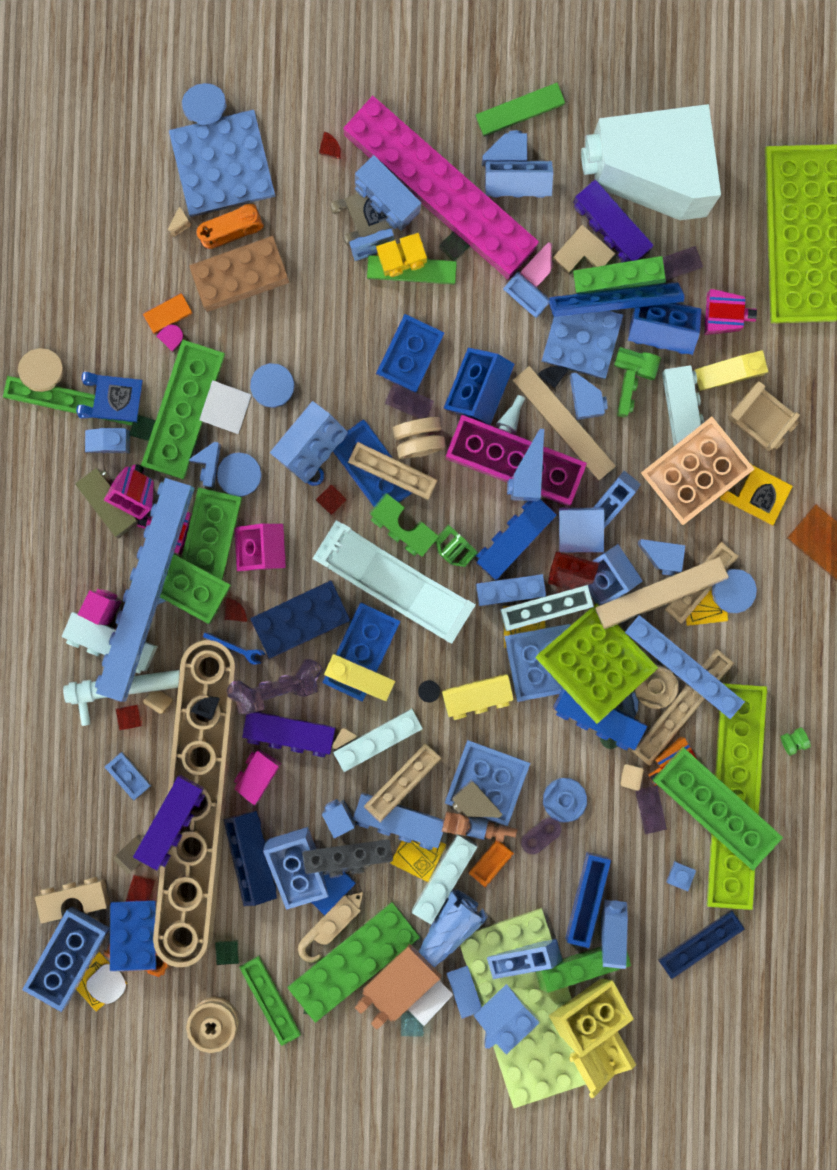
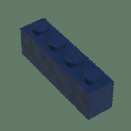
[223,811,277,906]

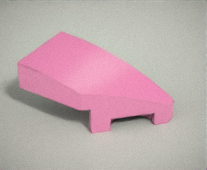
[520,242,553,287]

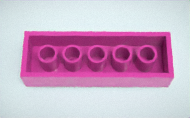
[445,415,587,507]

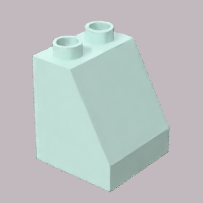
[581,104,721,220]

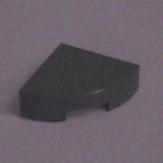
[538,366,568,389]
[190,697,221,720]

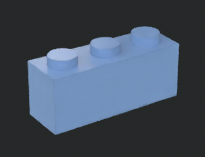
[485,161,553,198]
[476,574,546,606]

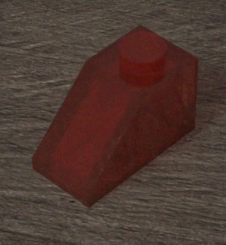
[548,551,599,590]

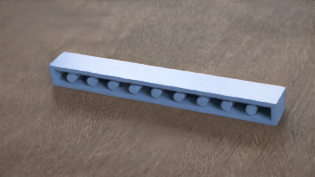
[95,478,195,702]

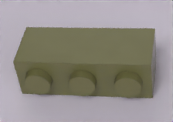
[75,468,138,538]

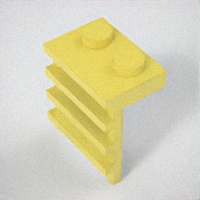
[569,1031,636,1098]

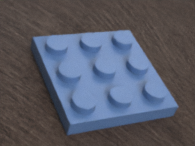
[541,311,623,380]
[504,624,571,702]
[445,740,530,826]

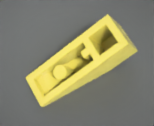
[694,350,768,391]
[324,654,395,701]

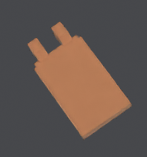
[355,944,442,1030]

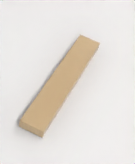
[512,366,616,481]
[595,557,729,629]
[632,649,734,766]

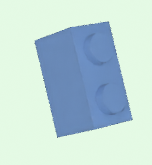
[322,799,356,838]

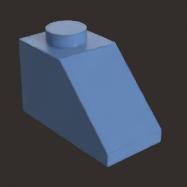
[482,130,527,166]
[570,373,608,420]
[85,428,130,453]
[638,539,685,576]

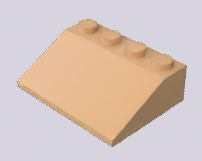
[641,417,754,525]

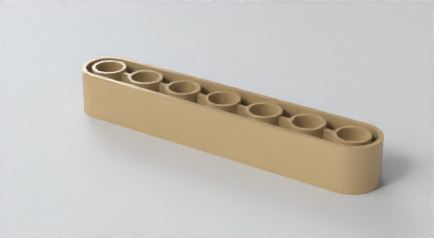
[153,640,239,967]

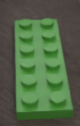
[141,340,226,480]
[653,747,783,870]
[287,902,420,1023]

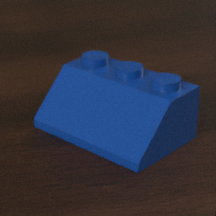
[628,303,701,355]
[443,347,515,425]

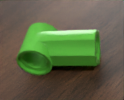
[614,347,661,380]

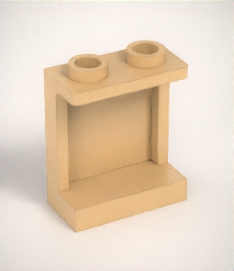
[728,381,800,451]

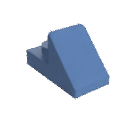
[189,442,221,488]

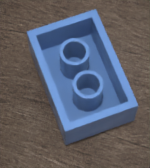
[355,155,421,231]
[270,401,348,483]

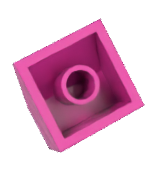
[235,523,286,571]
[234,749,282,805]

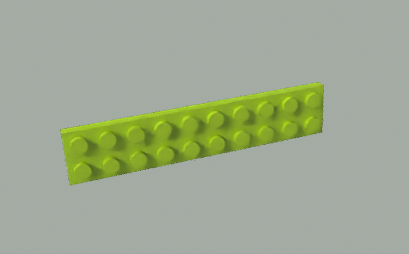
[706,683,767,910]

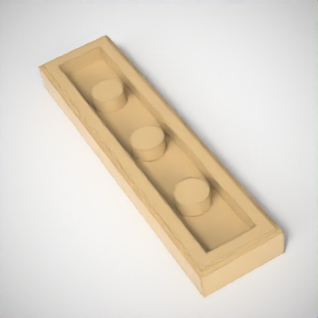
[348,442,438,500]
[664,542,739,624]
[364,743,441,822]

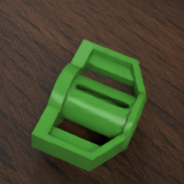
[435,525,478,567]

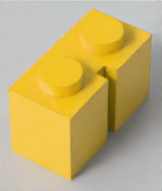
[376,232,427,277]

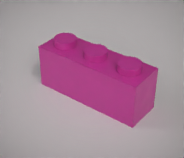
[77,588,121,625]

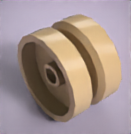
[392,417,446,459]
[186,997,239,1053]

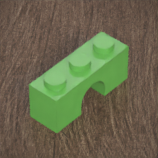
[369,493,439,556]

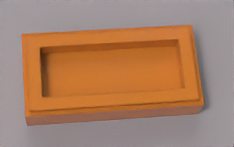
[143,293,193,335]
[468,840,514,888]

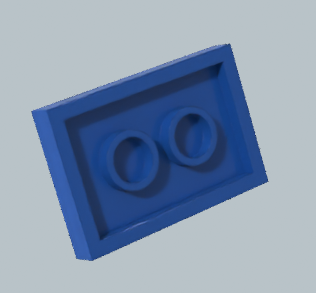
[376,314,445,393]
[110,901,156,972]

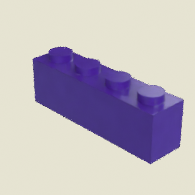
[573,180,654,263]
[242,710,336,758]
[133,775,205,871]

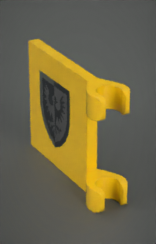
[720,463,793,526]

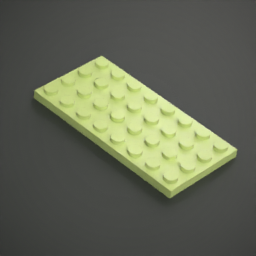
[460,908,586,1108]

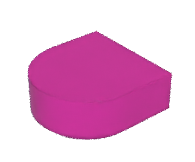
[156,325,184,352]

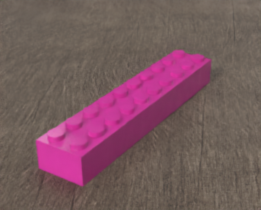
[343,95,539,280]

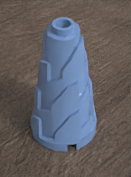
[418,889,488,968]

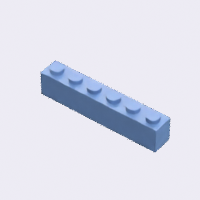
[625,615,745,719]

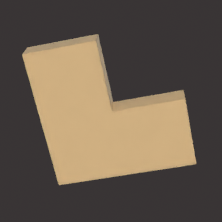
[553,225,615,273]

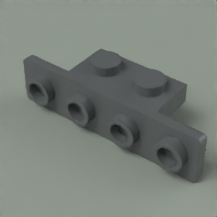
[302,839,393,878]

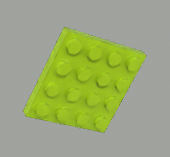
[535,603,658,724]

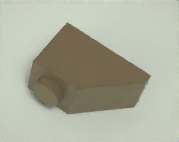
[452,779,503,818]
[112,834,144,875]

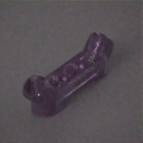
[227,659,323,714]

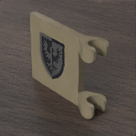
[330,193,392,246]

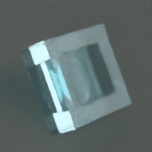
[401,1012,423,1036]

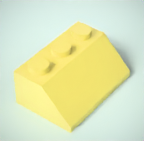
[442,674,513,720]
[549,978,634,1057]

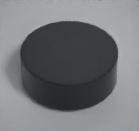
[418,680,440,703]

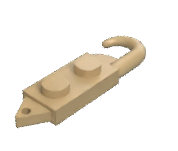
[298,892,363,963]

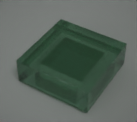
[129,415,156,442]
[215,940,239,965]

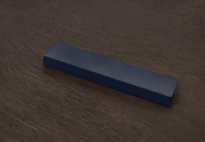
[658,910,745,980]

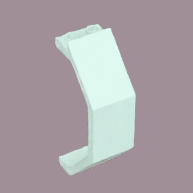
[312,520,476,644]

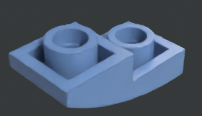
[447,966,482,1019]

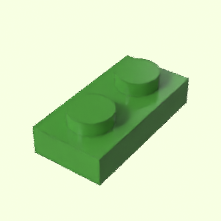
[617,370,638,418]

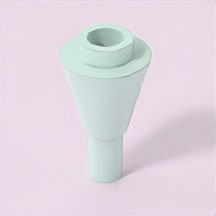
[496,395,525,434]

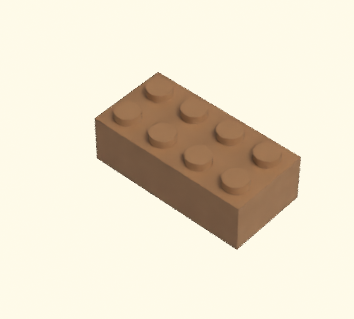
[189,236,289,312]

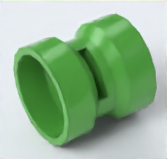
[780,727,811,756]

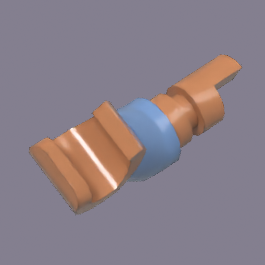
[441,812,518,842]

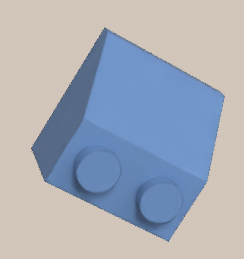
[575,544,642,606]
[474,984,540,1055]

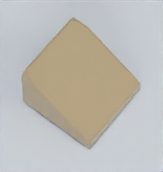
[168,207,191,237]
[143,690,173,714]
[332,727,358,749]
[620,764,644,791]

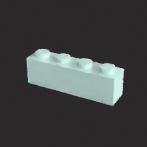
[662,365,704,446]
[500,585,594,631]
[62,612,158,674]
[333,708,423,772]
[412,835,477,924]

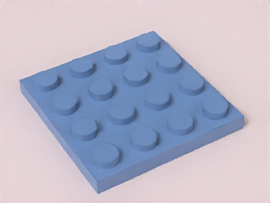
[169,110,276,217]

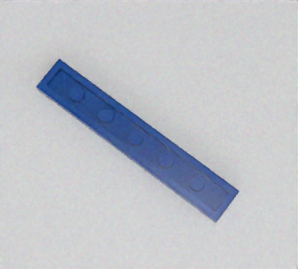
[549,282,685,317]

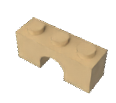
[35,877,110,923]

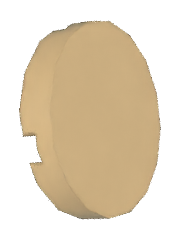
[18,348,64,392]
[634,665,679,709]

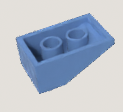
[507,429,544,501]
[263,827,329,910]

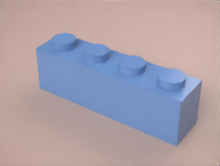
[353,792,444,850]

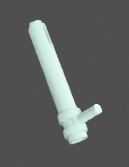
[63,670,180,726]

